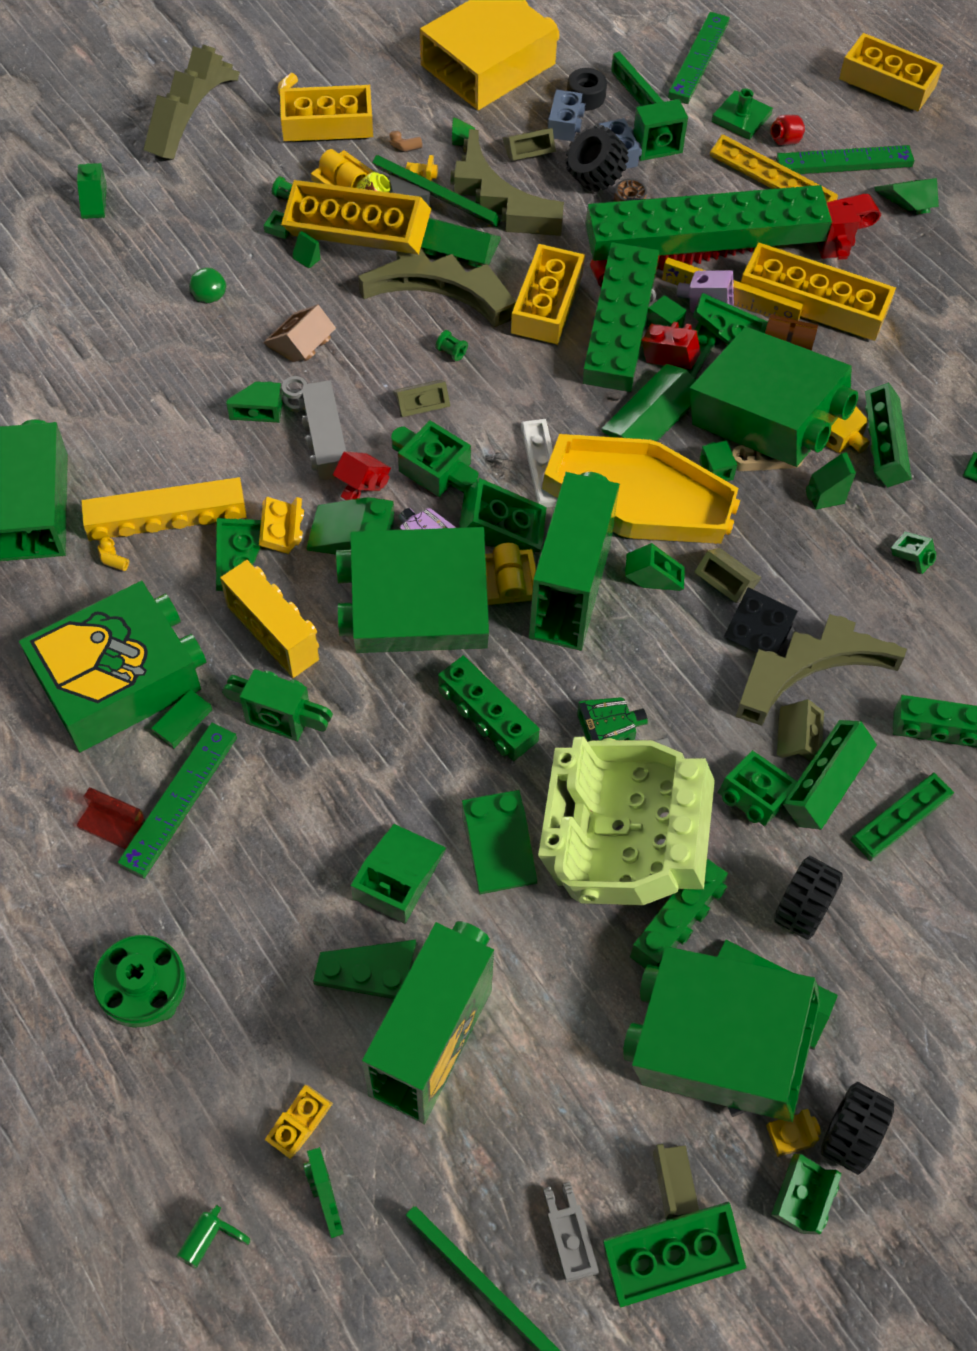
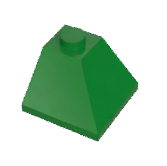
[874,178,939,214]

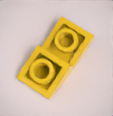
[265,1085,333,1159]

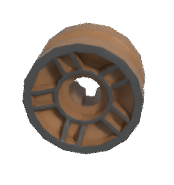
[614,178,647,202]

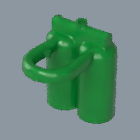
[176,1205,251,1269]

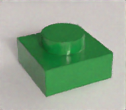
[263,210,290,239]

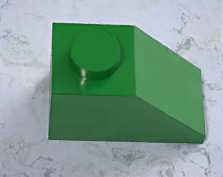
[77,163,107,219]
[226,381,283,423]
[806,452,856,510]
[625,543,685,591]

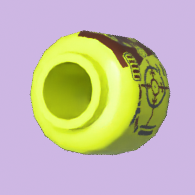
[356,172,391,193]

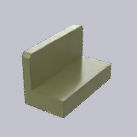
[393,380,450,417]
[777,699,824,762]
[653,1144,699,1219]

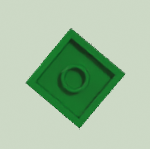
[711,88,773,140]

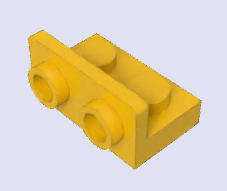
[259,497,304,554]

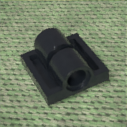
[724,587,798,654]

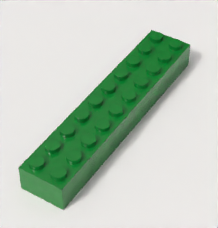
[585,185,832,261]

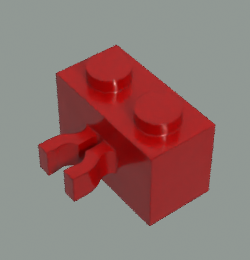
[816,205,861,260]
[641,322,701,370]
[333,451,391,500]

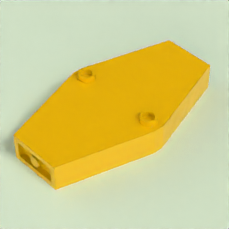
[542,434,740,544]

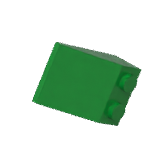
[459,478,547,552]
[306,497,395,555]
[462,790,538,895]

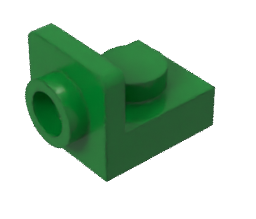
[891,531,937,574]

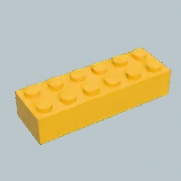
[281,180,431,254]
[741,242,896,341]

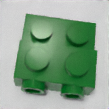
[717,750,798,826]

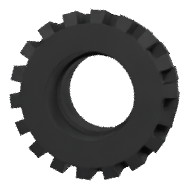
[565,125,629,192]
[774,855,843,940]
[821,1081,894,1175]

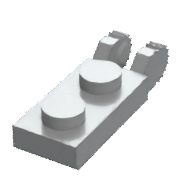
[543,1181,599,1283]

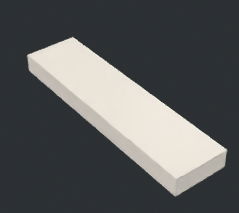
[521,419,558,508]

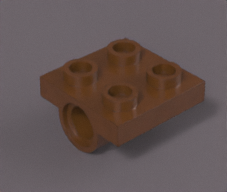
[765,314,818,351]

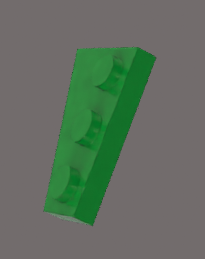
[693,293,768,345]
[216,518,261,591]
[313,939,416,999]
[303,1147,344,1238]

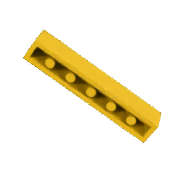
[81,477,247,541]

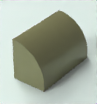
[502,128,556,161]
[694,548,761,603]

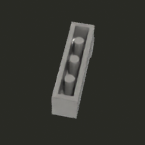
[282,376,346,480]

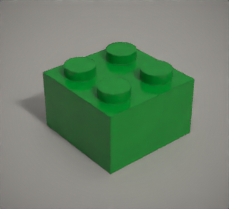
[633,99,688,161]

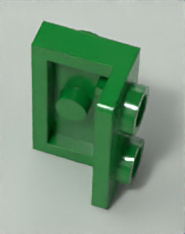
[771,1154,841,1235]

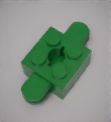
[391,420,479,497]
[222,669,333,742]

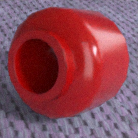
[770,114,805,145]

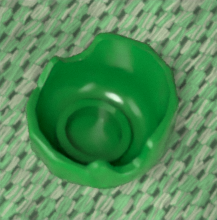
[189,267,226,303]

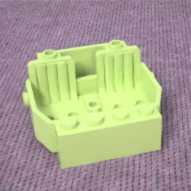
[538,737,715,905]

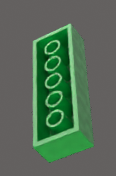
[583,242,659,392]

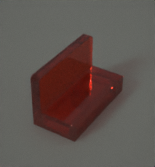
[77,787,145,850]

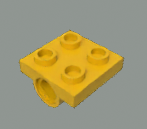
[311,149,374,188]
[485,543,536,605]

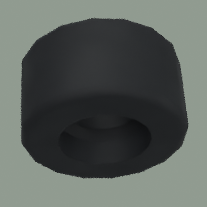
[567,68,607,111]

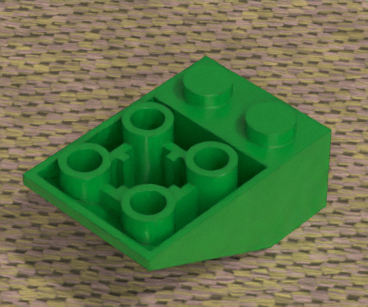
[351,824,446,924]

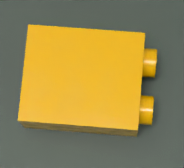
[420,0,559,111]

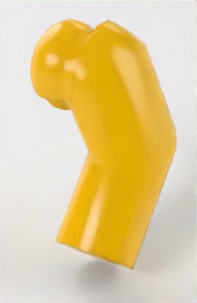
[277,73,298,95]
[98,537,129,571]

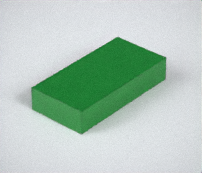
[151,689,213,749]

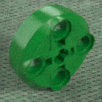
[93,935,186,1028]

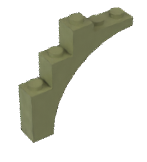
[143,44,240,159]
[450,129,564,236]
[358,248,516,327]
[735,614,907,726]

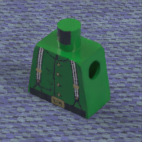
[577,697,648,742]

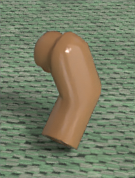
[389,131,422,151]

